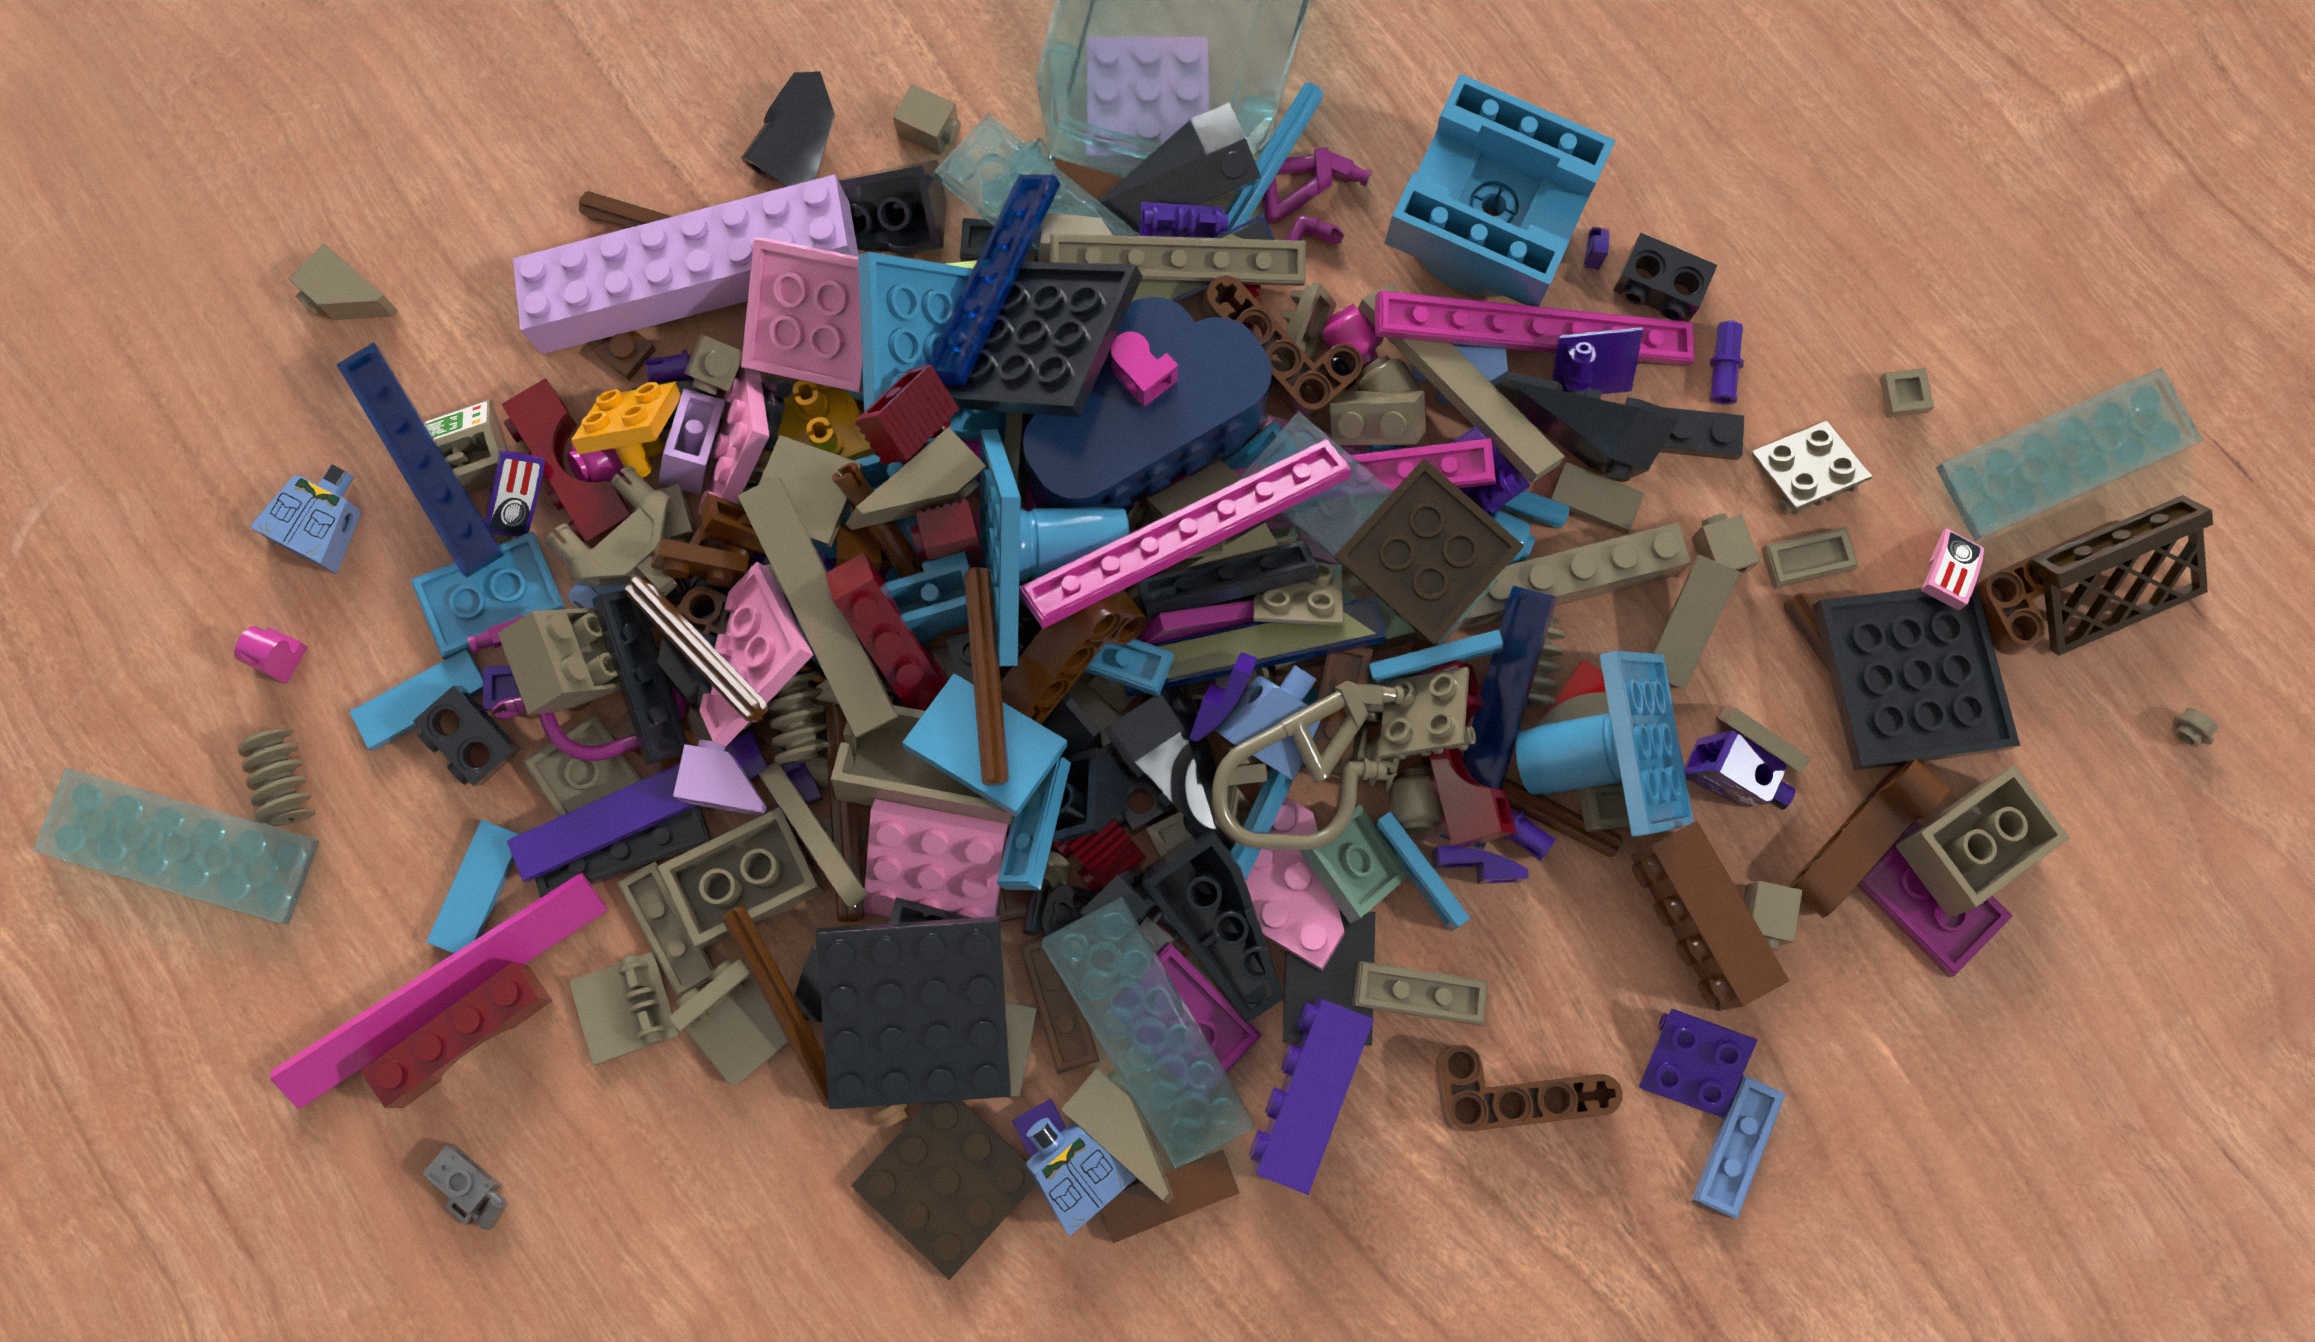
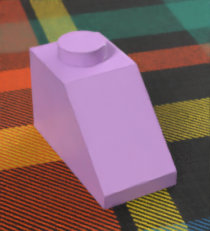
[658,389,725,495]
[673,740,770,816]

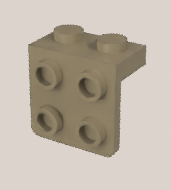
[668,958,789,1085]

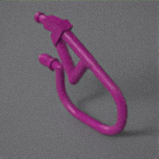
[1255,147,1372,244]
[467,615,687,761]

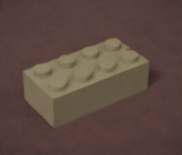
[831,705,1013,832]

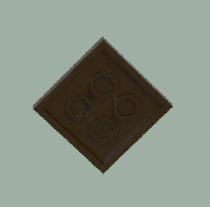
[1334,458,1524,646]
[851,1100,1036,1280]

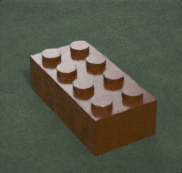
[1631,821,1790,1011]

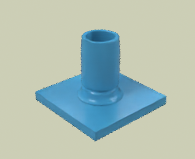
[845,252,1006,444]
[979,429,1129,666]
[1516,651,1694,837]

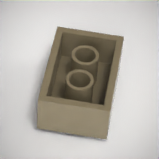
[1895,765,2069,918]
[658,807,825,951]

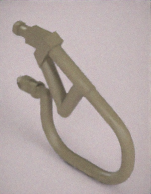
[1212,681,1404,850]

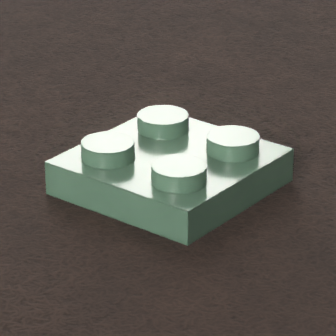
[1299,804,1410,924]

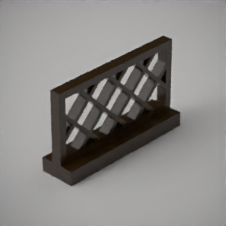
[2032,495,2213,656]

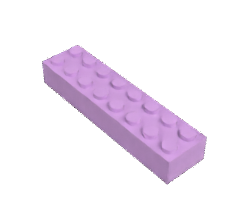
[513,174,858,354]

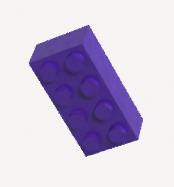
[1248,997,1374,1195]

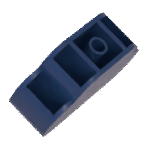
[1023,297,1272,514]

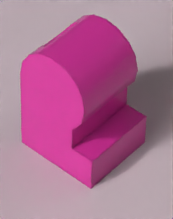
[1111,332,1178,407]
[234,626,308,684]

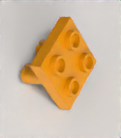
[777,380,875,461]
[571,382,681,478]

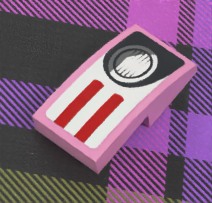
[1921,528,1984,611]

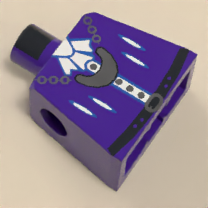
[1684,730,1796,810]

